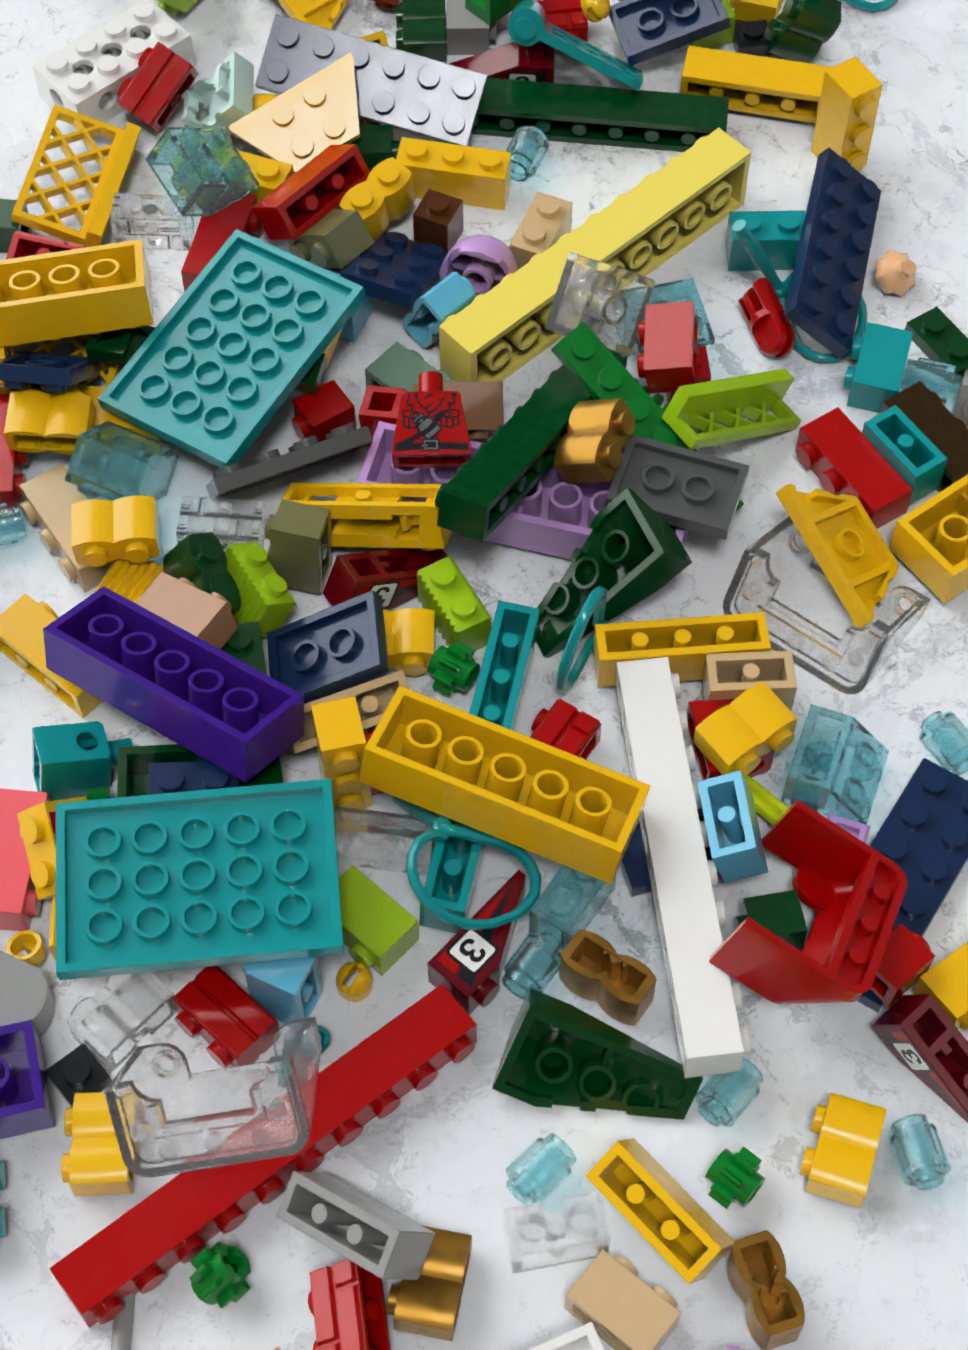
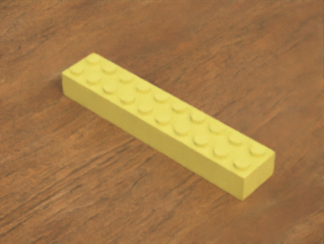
[439,128,751,382]

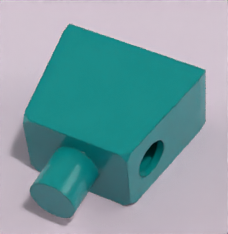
[32,721,133,801]

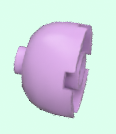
[439,234,518,297]

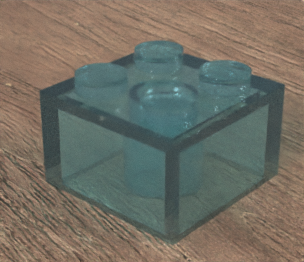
[65,421,181,501]

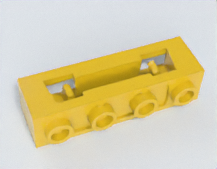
[279,483,453,551]

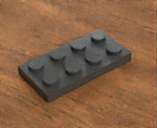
[206,423,373,501]

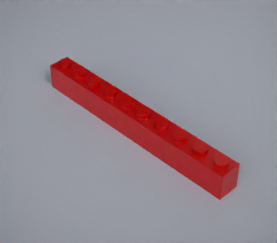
[49,984,477,1328]

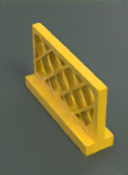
[10,104,141,247]

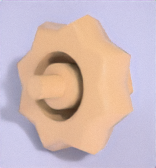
[874,250,917,297]

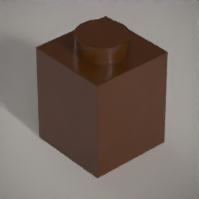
[413,189,464,252]

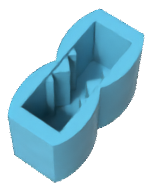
[403,272,476,348]

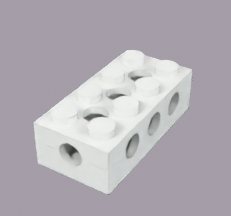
[32,0,196,130]

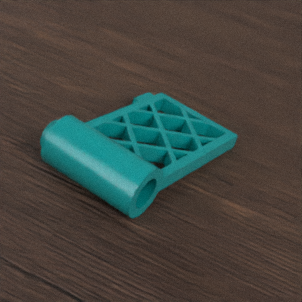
[508,0,643,91]

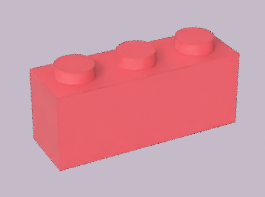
[0,788,50,931]

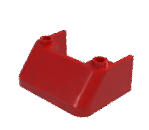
[709,799,907,1004]

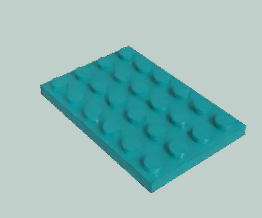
[98,229,366,468]
[56,779,344,980]

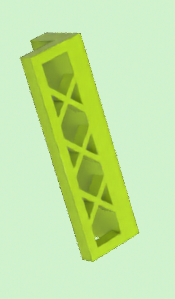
[662,369,802,450]

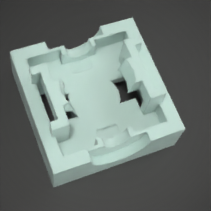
[180,52,254,145]

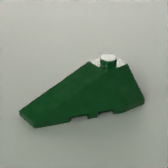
[536,488,692,658]
[492,988,703,1120]

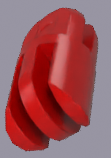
[738,277,796,358]

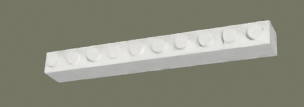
[616,657,750,1078]

